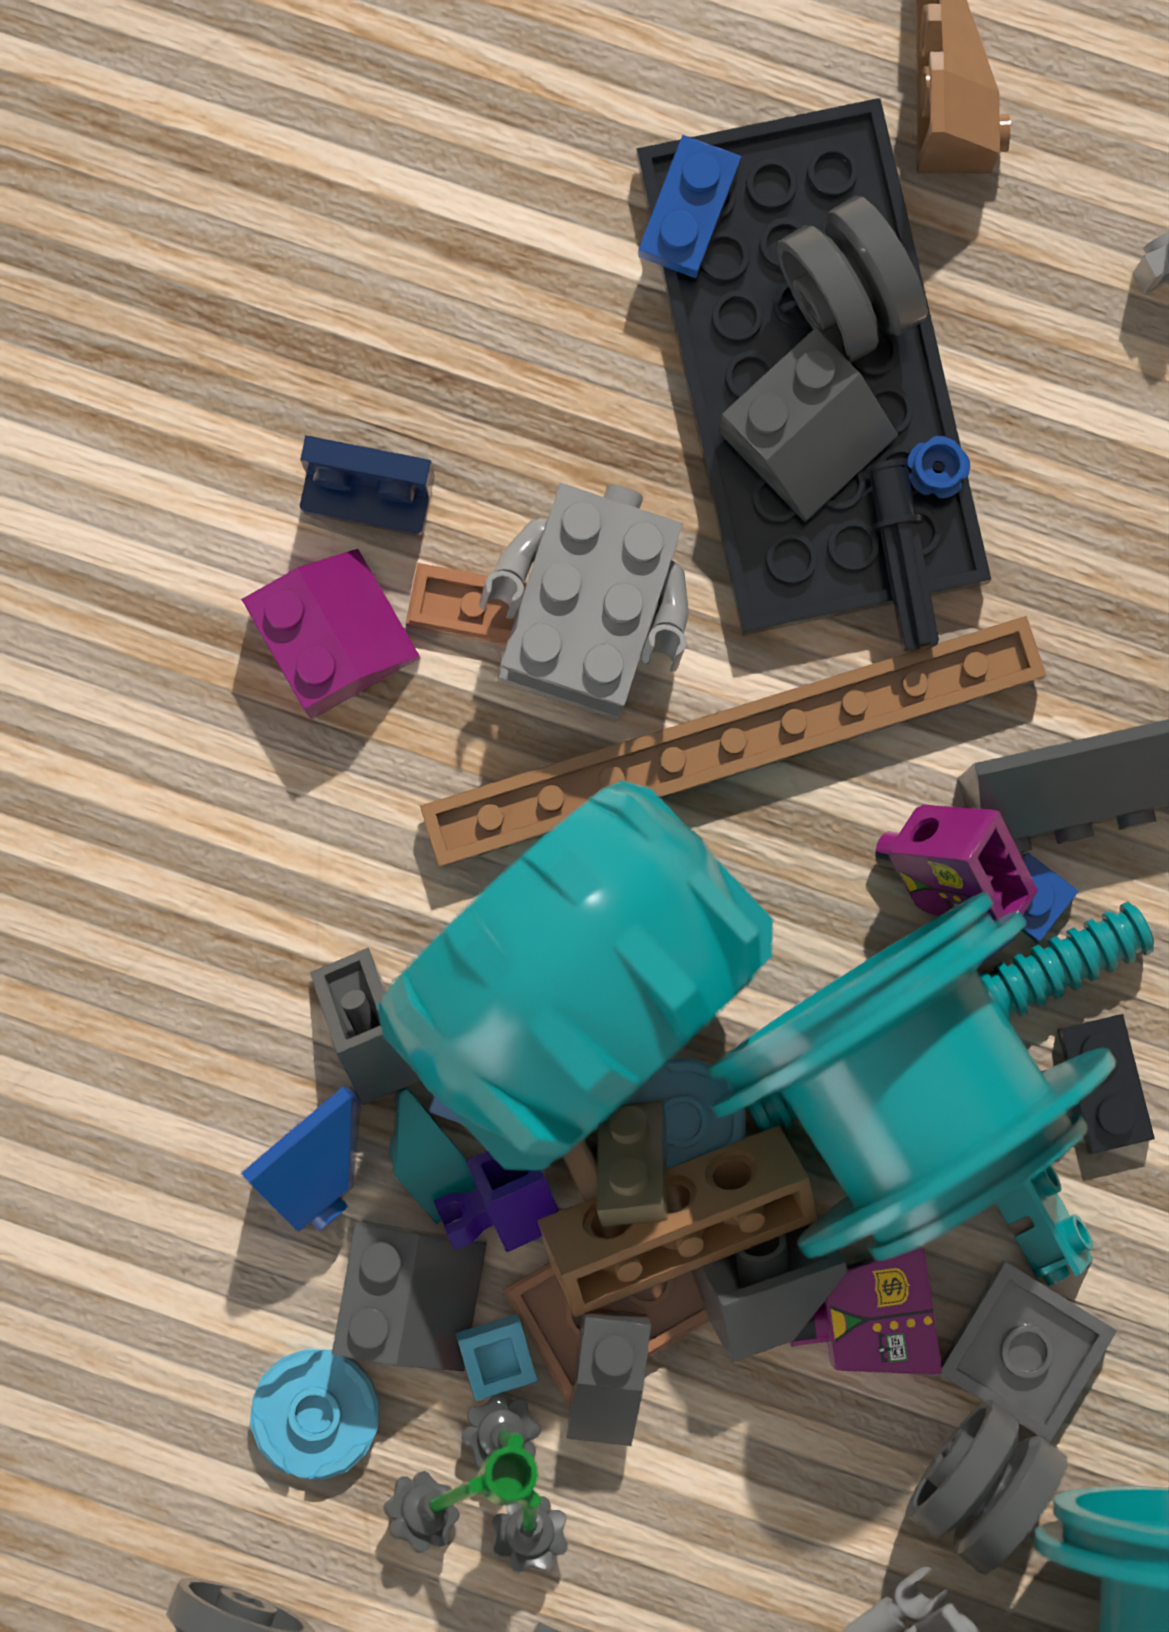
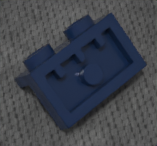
[300,435,435,536]

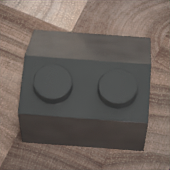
[719,328,898,523]
[331,1220,487,1372]

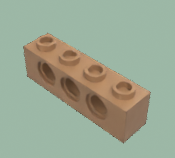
[537,1125,818,1317]

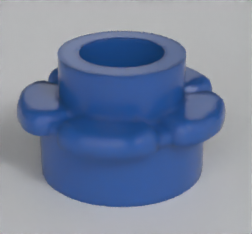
[908,436,970,498]

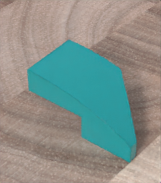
[389,1087,477,1225]

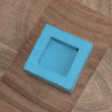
[455,1314,538,1401]

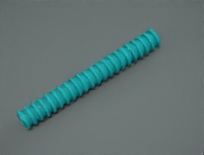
[747,901,1154,1132]

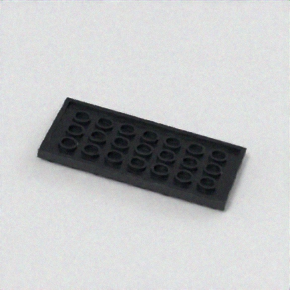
[636,98,992,636]

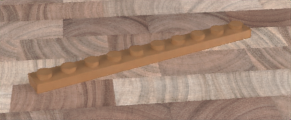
[420,616,1047,868]

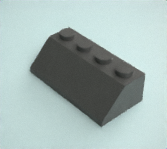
[958,719,1169,853]

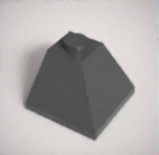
[692,1216,847,1363]

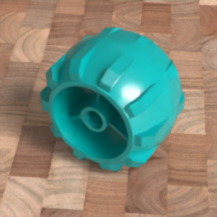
[377,780,773,1170]

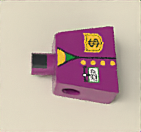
[875,804,1038,922]
[790,1246,942,1375]

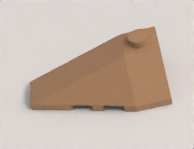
[916,0,1010,173]

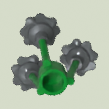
[383,1393,568,1573]

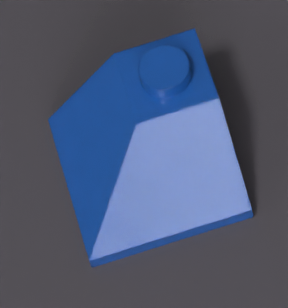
[241,1086,361,1232]

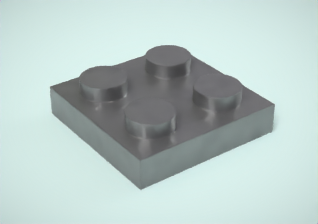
[940,1260,1117,1443]

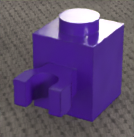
[433,1150,559,1253]

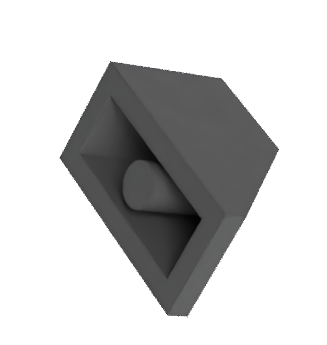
[310,947,421,1105]
[566,1308,651,1446]

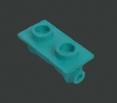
[996,1164,1093,1286]

